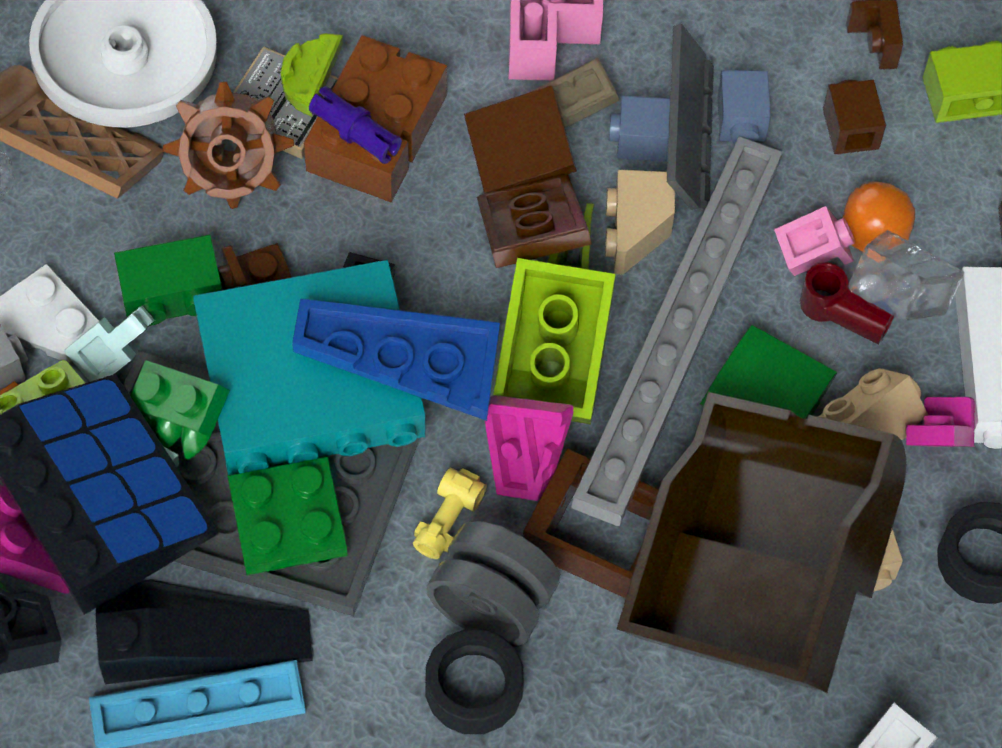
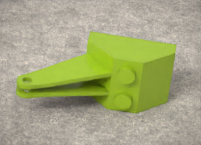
[493,203,616,424]

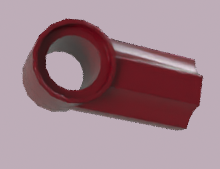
[800,262,899,345]

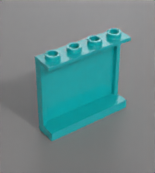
[193,260,425,475]

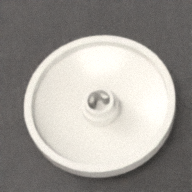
[29,0,217,128]

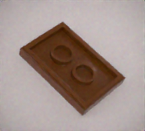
[477,173,592,268]

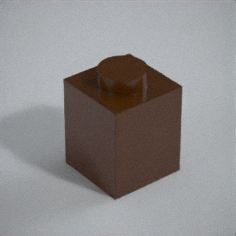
[823,79,886,155]

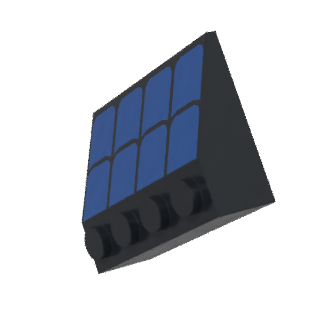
[0,374,219,615]

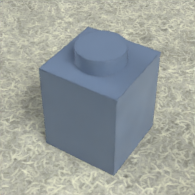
[717,70,770,143]
[609,95,670,162]

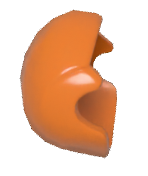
[843,181,915,256]

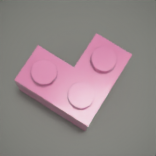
[509,0,603,81]

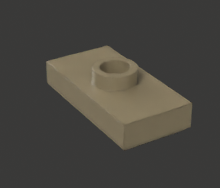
[531,58,620,128]

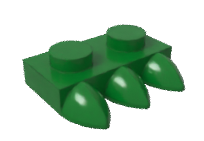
[130,360,230,459]

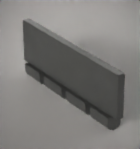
[667,24,714,210]

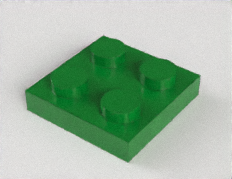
[228,457,348,576]

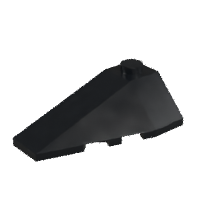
[95,581,313,685]

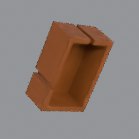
[304,35,447,203]

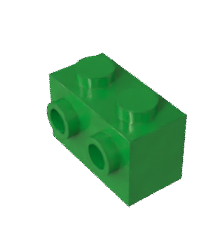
[114,235,222,326]

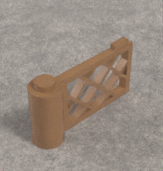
[0,65,164,199]

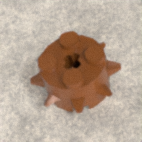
[163,81,294,209]

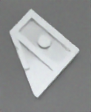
[0,264,99,363]

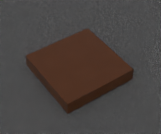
[464,85,577,193]

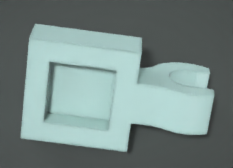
[64,306,155,382]

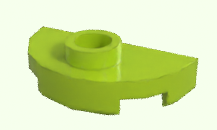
[280,33,343,117]

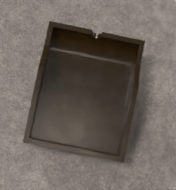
[617,392,906,693]

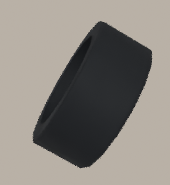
[937,502,1002,604]
[425,629,523,734]

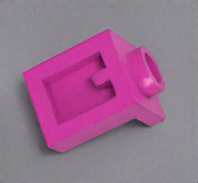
[906,397,975,447]

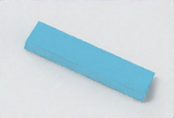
[89,660,306,748]

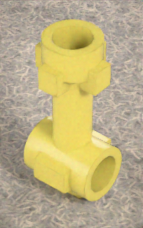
[413,467,487,559]

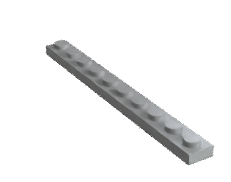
[571,136,783,526]

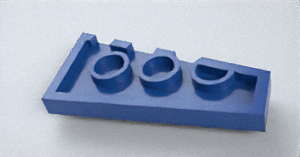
[292,299,500,421]

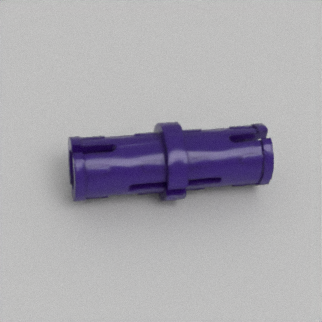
[309,86,402,164]

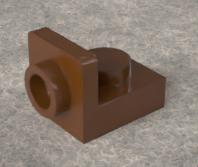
[846,0,903,69]
[217,243,292,290]

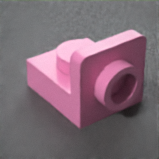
[774,206,855,276]

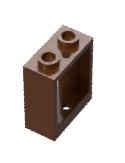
[523,449,659,598]

